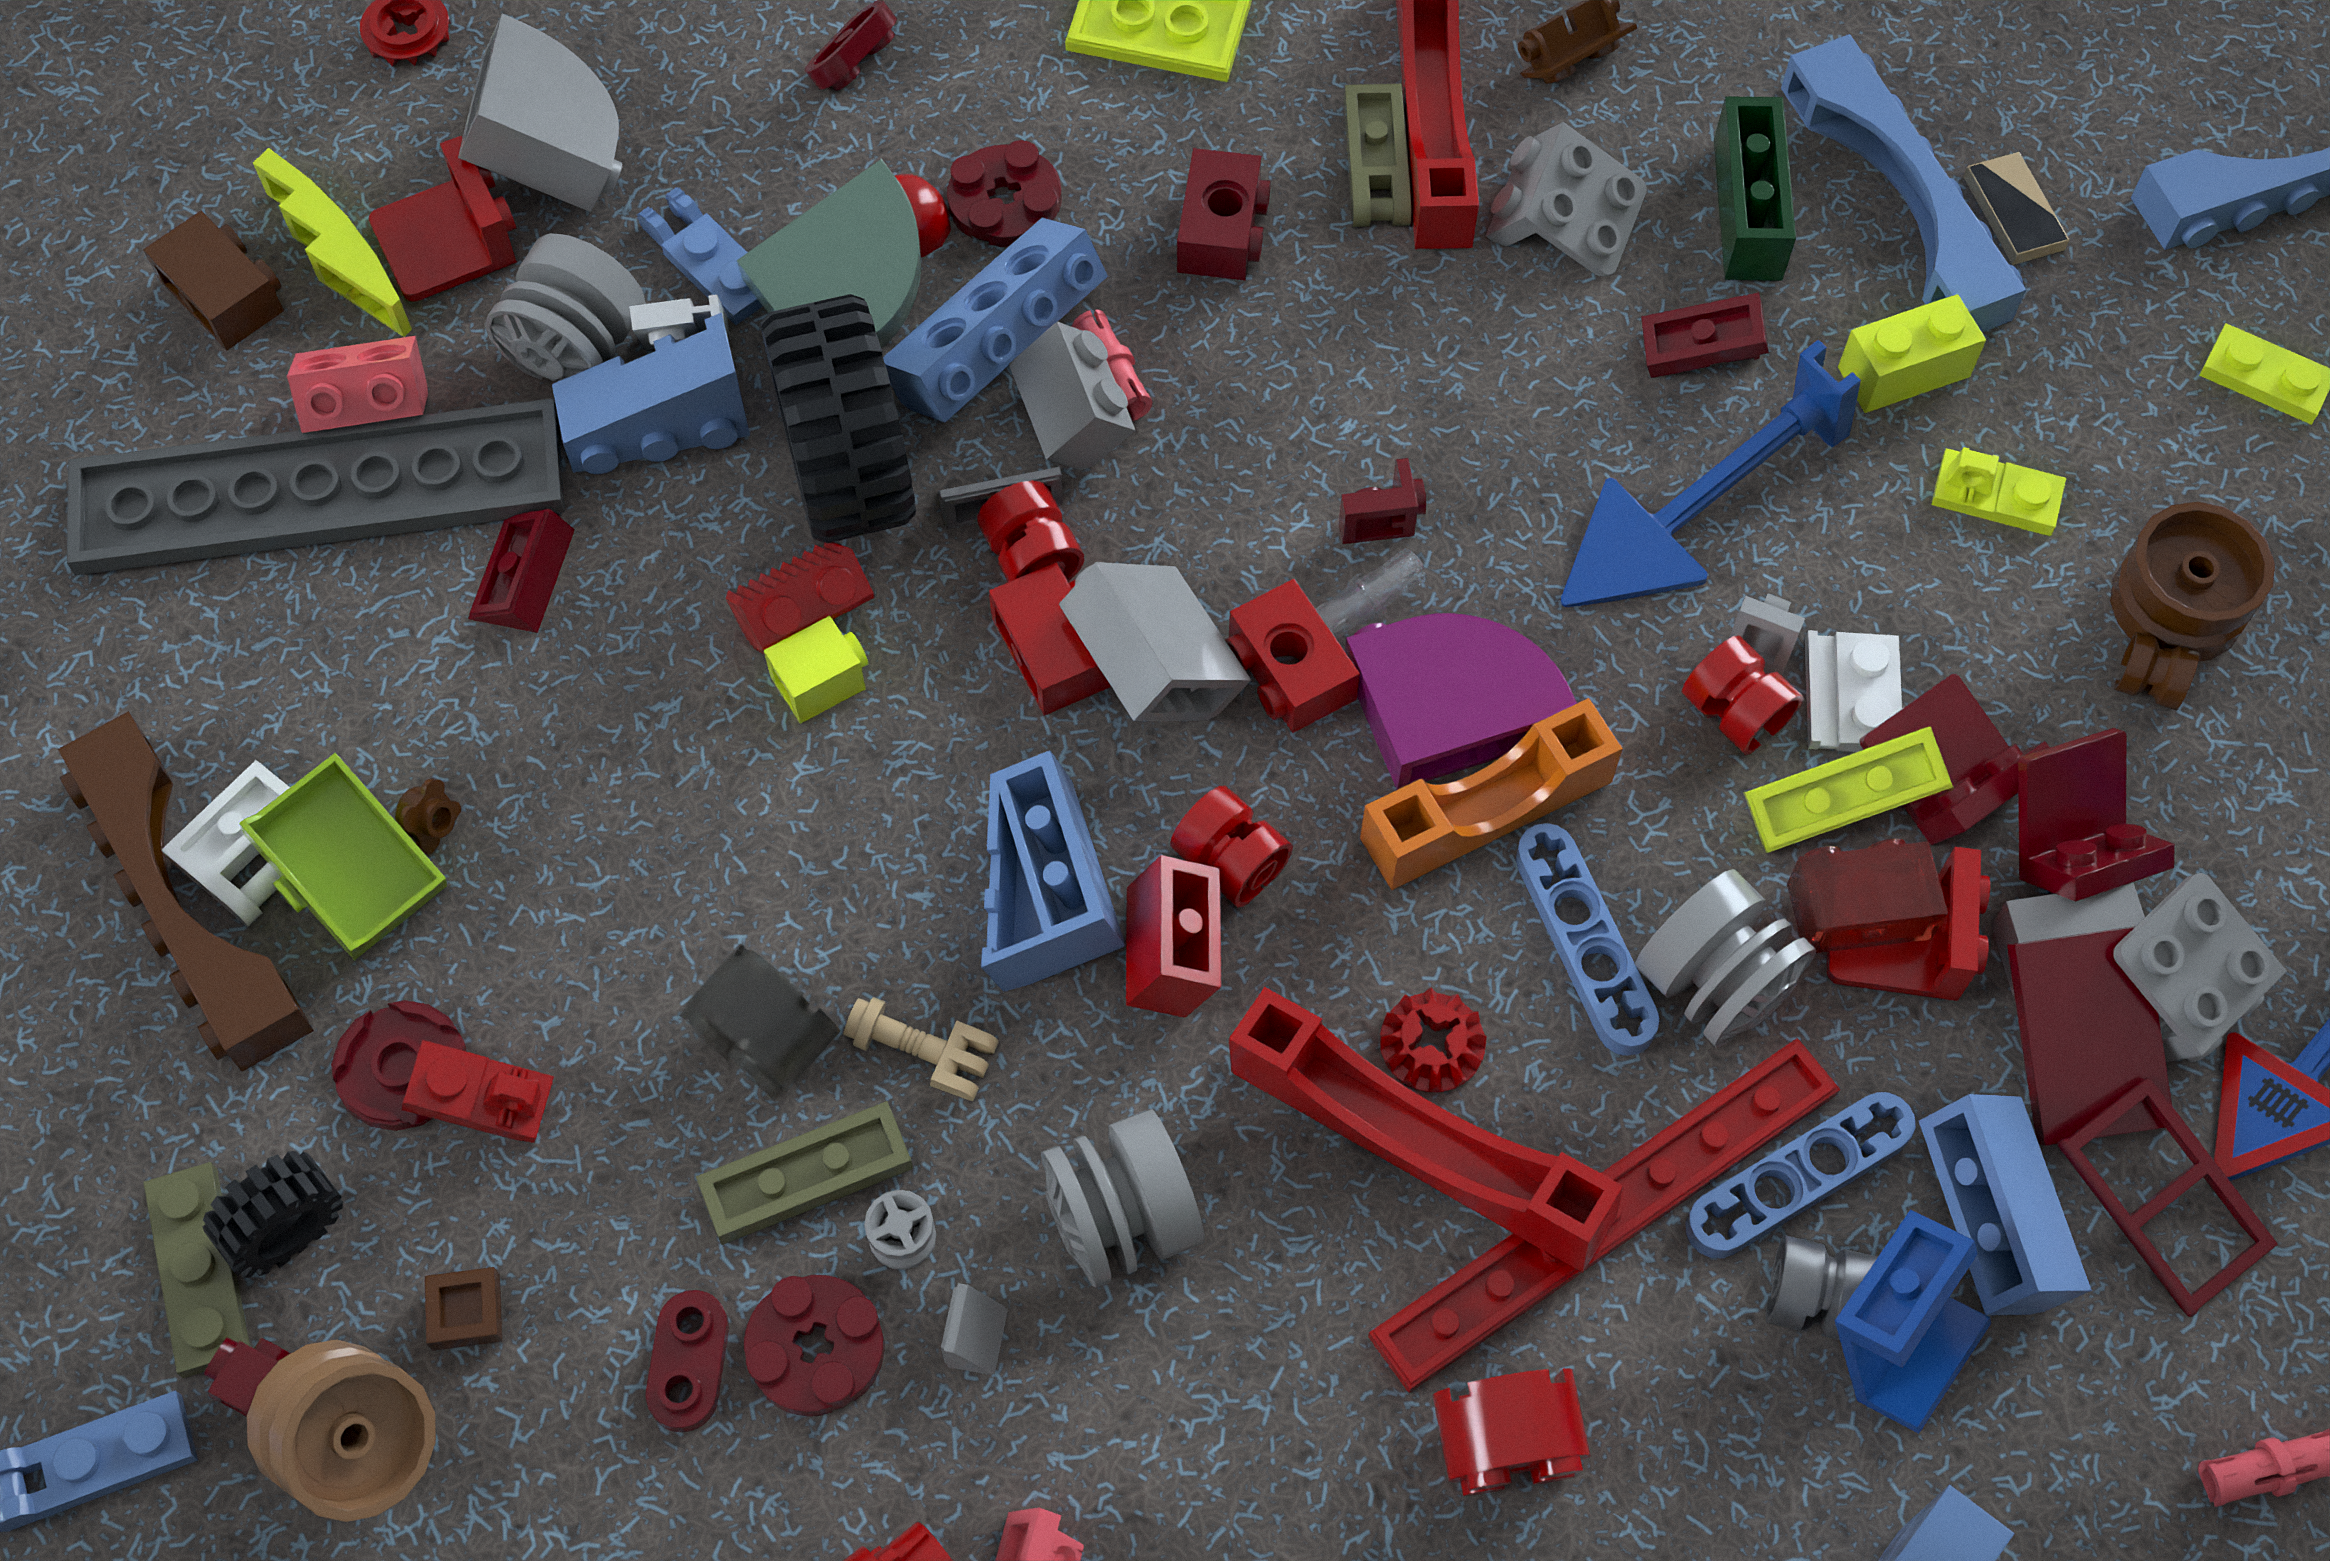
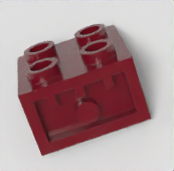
[1859,674,2050,845]
[2018,728,2175,902]

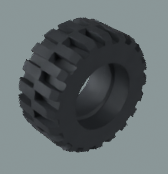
[760,294,916,543]

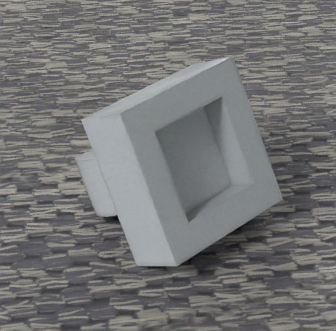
[1729,593,1805,676]

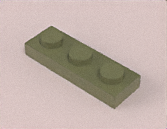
[696,1101,913,1245]
[143,1162,250,1378]

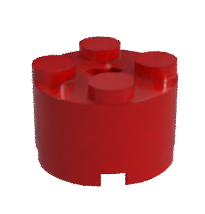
[1433,1368,1591,1496]

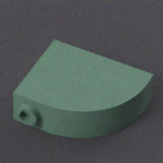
[737,159,921,349]

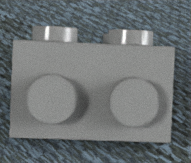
[1485,122,1647,276]
[2114,873,2287,1063]

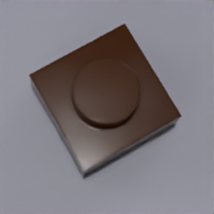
[425,1267,502,1351]

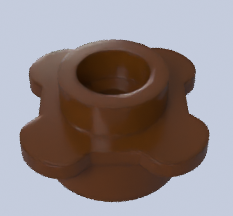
[395,778,461,854]

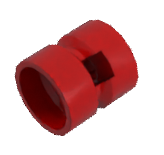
[977,480,1084,582]
[1681,635,1804,755]
[1170,785,1293,908]

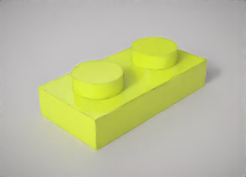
[2199,323,2330,425]

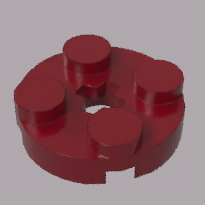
[947,140,1062,247]
[744,1275,885,1417]

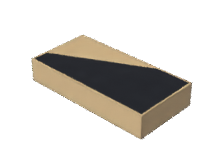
[1963,152,2069,265]

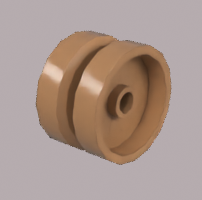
[247,1340,436,1522]

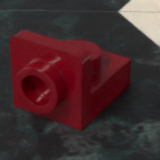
[1339,458,1426,544]

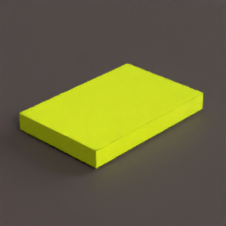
[1065,0,1252,82]

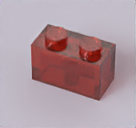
[1787,838,1948,953]

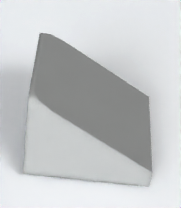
[941,1283,1008,1375]

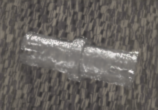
[1316,548,1427,640]

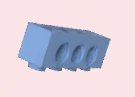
[883,218,1108,422]

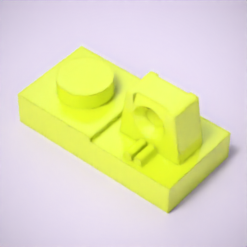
[1931,447,2066,536]

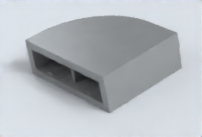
[458,14,622,212]

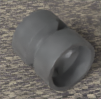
[1765,1235,1878,1340]

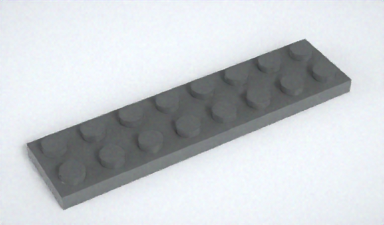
[67,398,565,575]

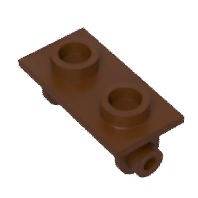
[1518,0,1637,84]

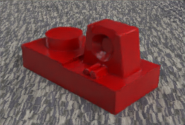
[401,1040,554,1143]

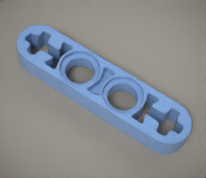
[1516,823,1659,1056]
[1685,1092,1916,1258]

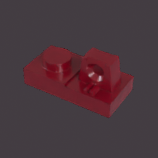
[1641,292,1769,378]

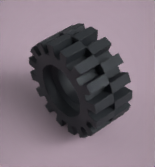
[202,1151,343,1278]

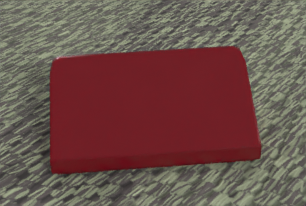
[468,509,575,633]

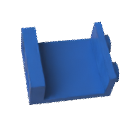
[1835,1209,1991,1434]

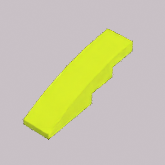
[253,148,412,337]

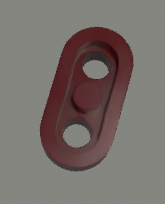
[805,0,897,91]
[646,1290,729,1432]

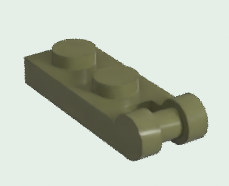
[1344,84,1411,227]

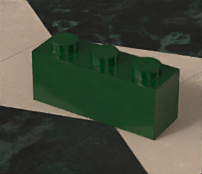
[1713,96,1796,281]

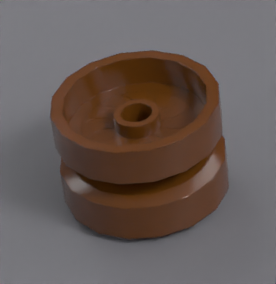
[2110,502,2275,662]

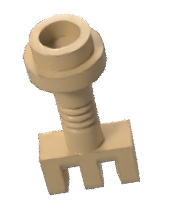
[843,997,999,1101]

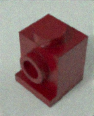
[203,1337,291,1417]

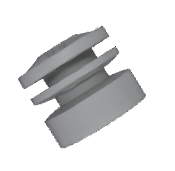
[485,233,646,383]
[1635,869,1816,1048]
[1041,1109,1205,1288]

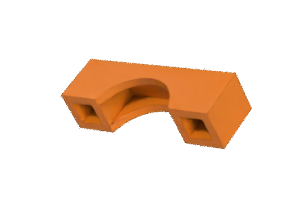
[1360,698,1623,890]

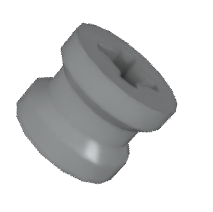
[864,1190,937,1270]

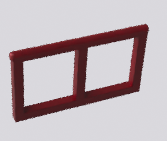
[2057,1077,2278,1317]

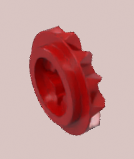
[360,0,451,67]
[1380,987,1487,1092]

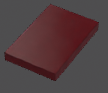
[2007,926,2172,1146]

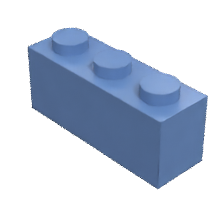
[1919,1094,2092,1316]

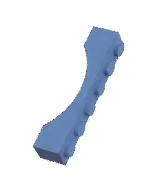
[1781,34,2026,332]
[2131,147,2330,250]

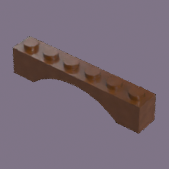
[58,711,314,1072]

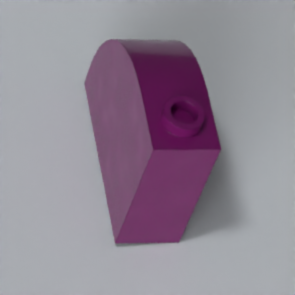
[1345,613,1577,790]

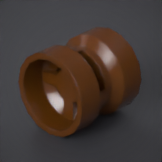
[2114,632,2199,711]

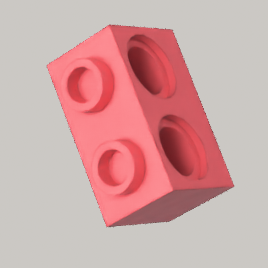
[287,336,428,433]

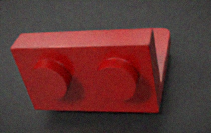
[369,136,517,302]
[1827,847,1990,1001]

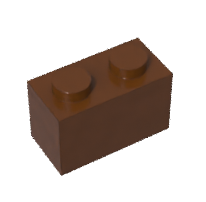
[143,210,284,351]

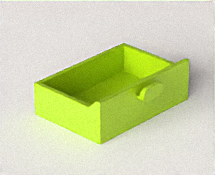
[239,752,447,961]

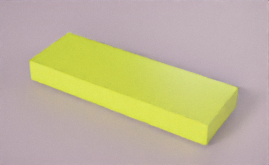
[1743,726,1953,853]

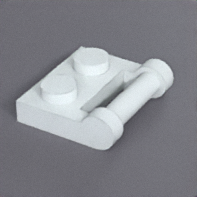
[161,760,290,927]

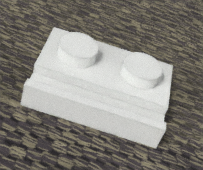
[629,295,730,350]
[1805,630,1902,752]

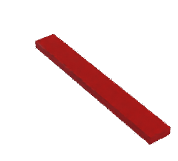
[1368,1038,1840,1393]

